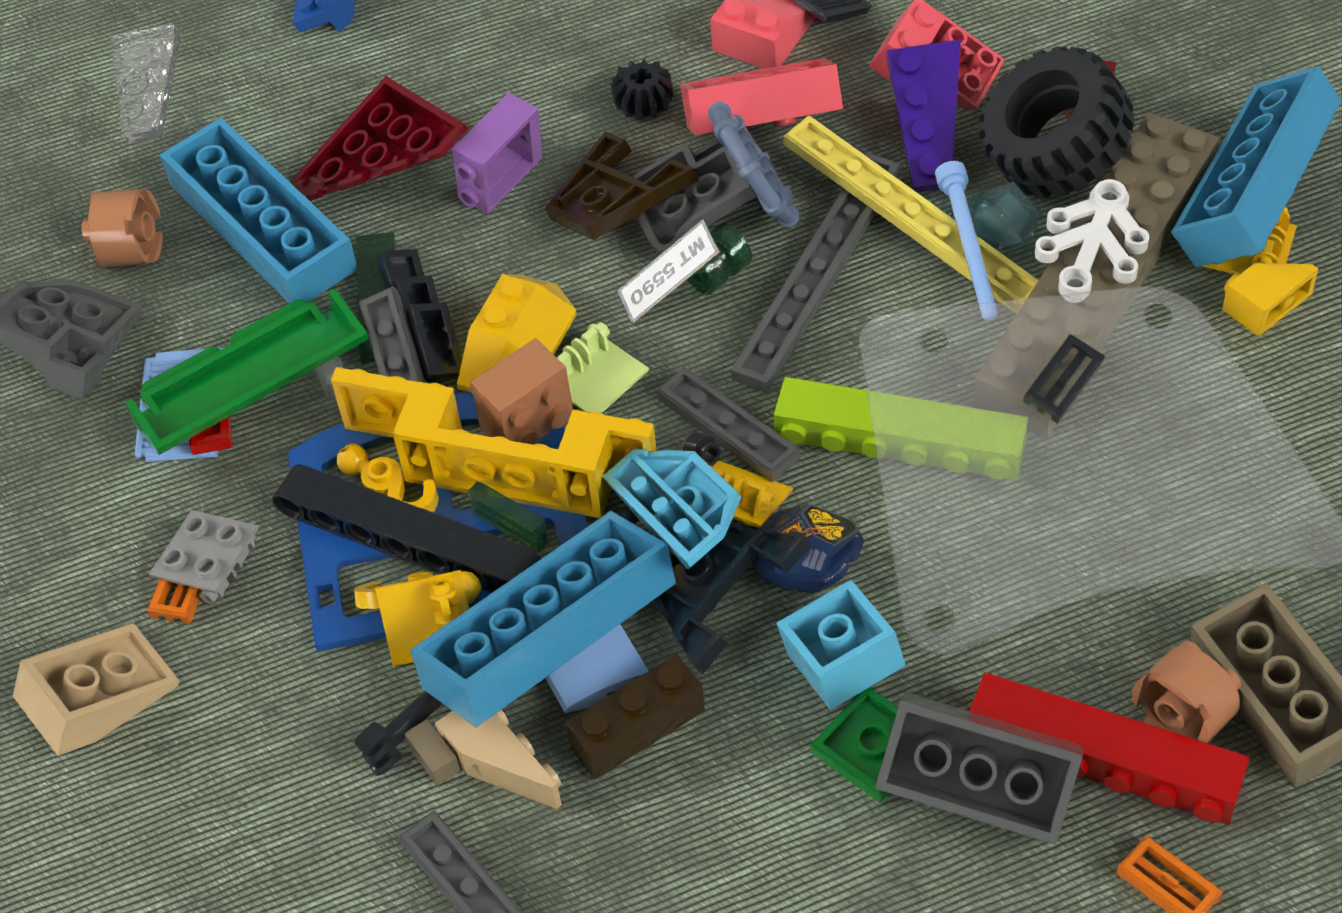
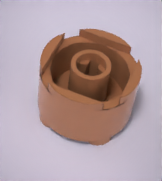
[81,189,163,268]
[1132,641,1241,743]

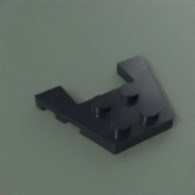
[653,521,811,674]

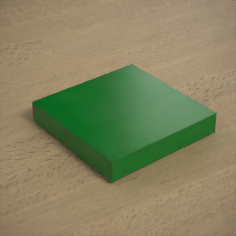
[810,687,898,804]

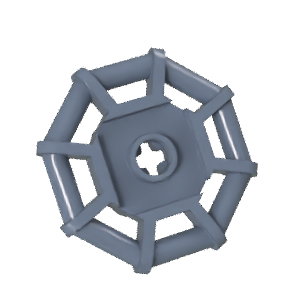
[708,101,800,227]

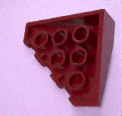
[290,76,469,201]

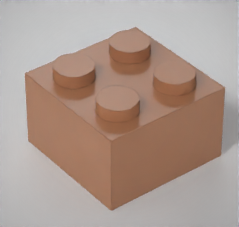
[470,338,573,445]

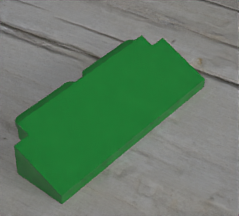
[125,288,369,455]

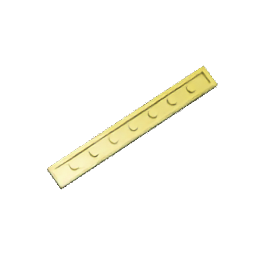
[783,115,1039,314]

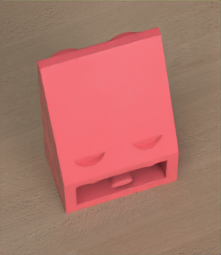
[869,0,1005,111]

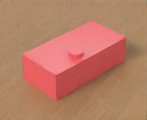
[680,58,843,135]

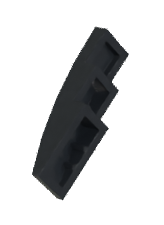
[377,249,462,379]

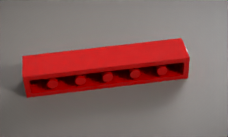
[969,672,1250,825]

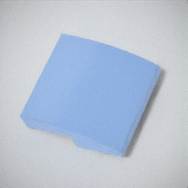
[545,624,648,713]

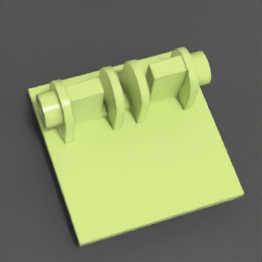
[557,322,649,413]

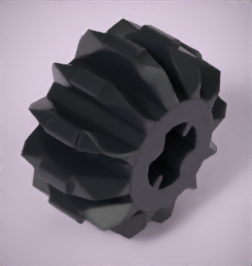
[611,58,674,120]

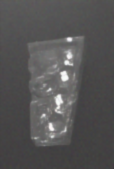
[110,24,181,143]

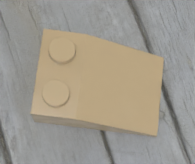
[13,623,180,756]

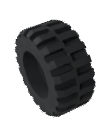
[979,46,1134,198]

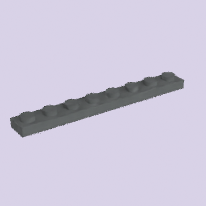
[731,152,900,393]

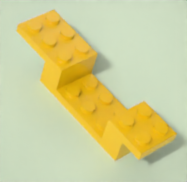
[331,367,657,518]

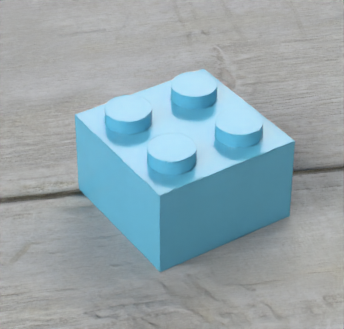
[776,580,906,710]

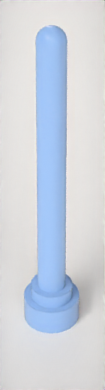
[935,161,998,321]

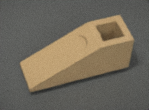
[435,709,562,809]

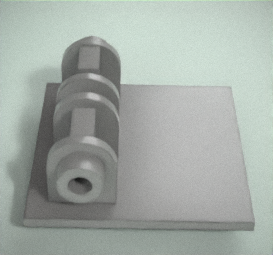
[149,510,259,604]

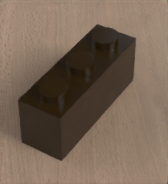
[565,654,705,780]

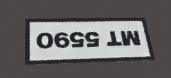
[617,219,719,324]

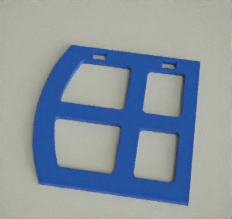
[288,392,587,652]

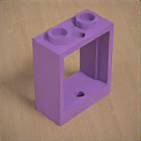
[452,92,542,214]

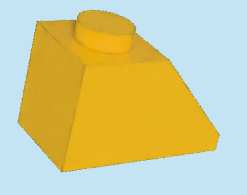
[1222,263,1318,337]

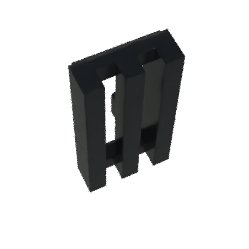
[1023,334,1105,424]

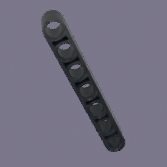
[272,464,542,593]

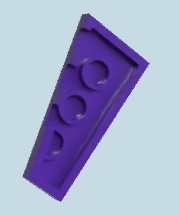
[886,39,961,192]

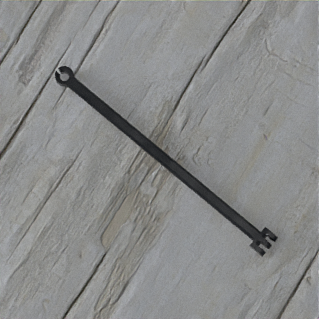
[355,432,720,776]

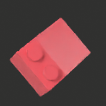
[710,0,816,69]

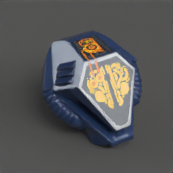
[753,504,865,593]

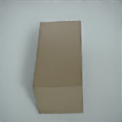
[404,719,460,786]

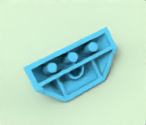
[602,449,742,569]

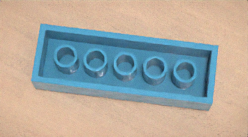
[1171,66,1341,267]
[159,117,358,304]
[410,511,676,728]

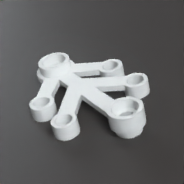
[1035,179,1149,303]

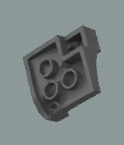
[632,138,756,255]
[0,279,142,399]

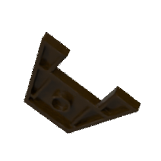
[545,132,699,240]

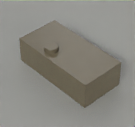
[1191,583,1342,787]

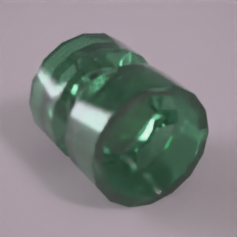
[687,223,752,295]

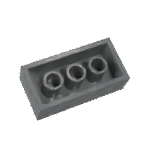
[875,692,1083,844]

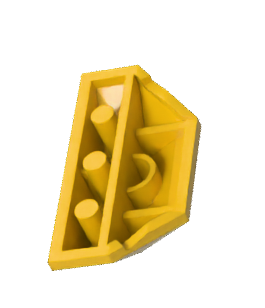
[457,274,577,393]

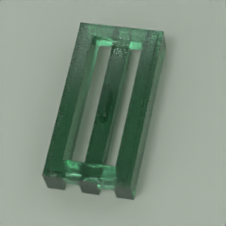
[468,481,548,553]

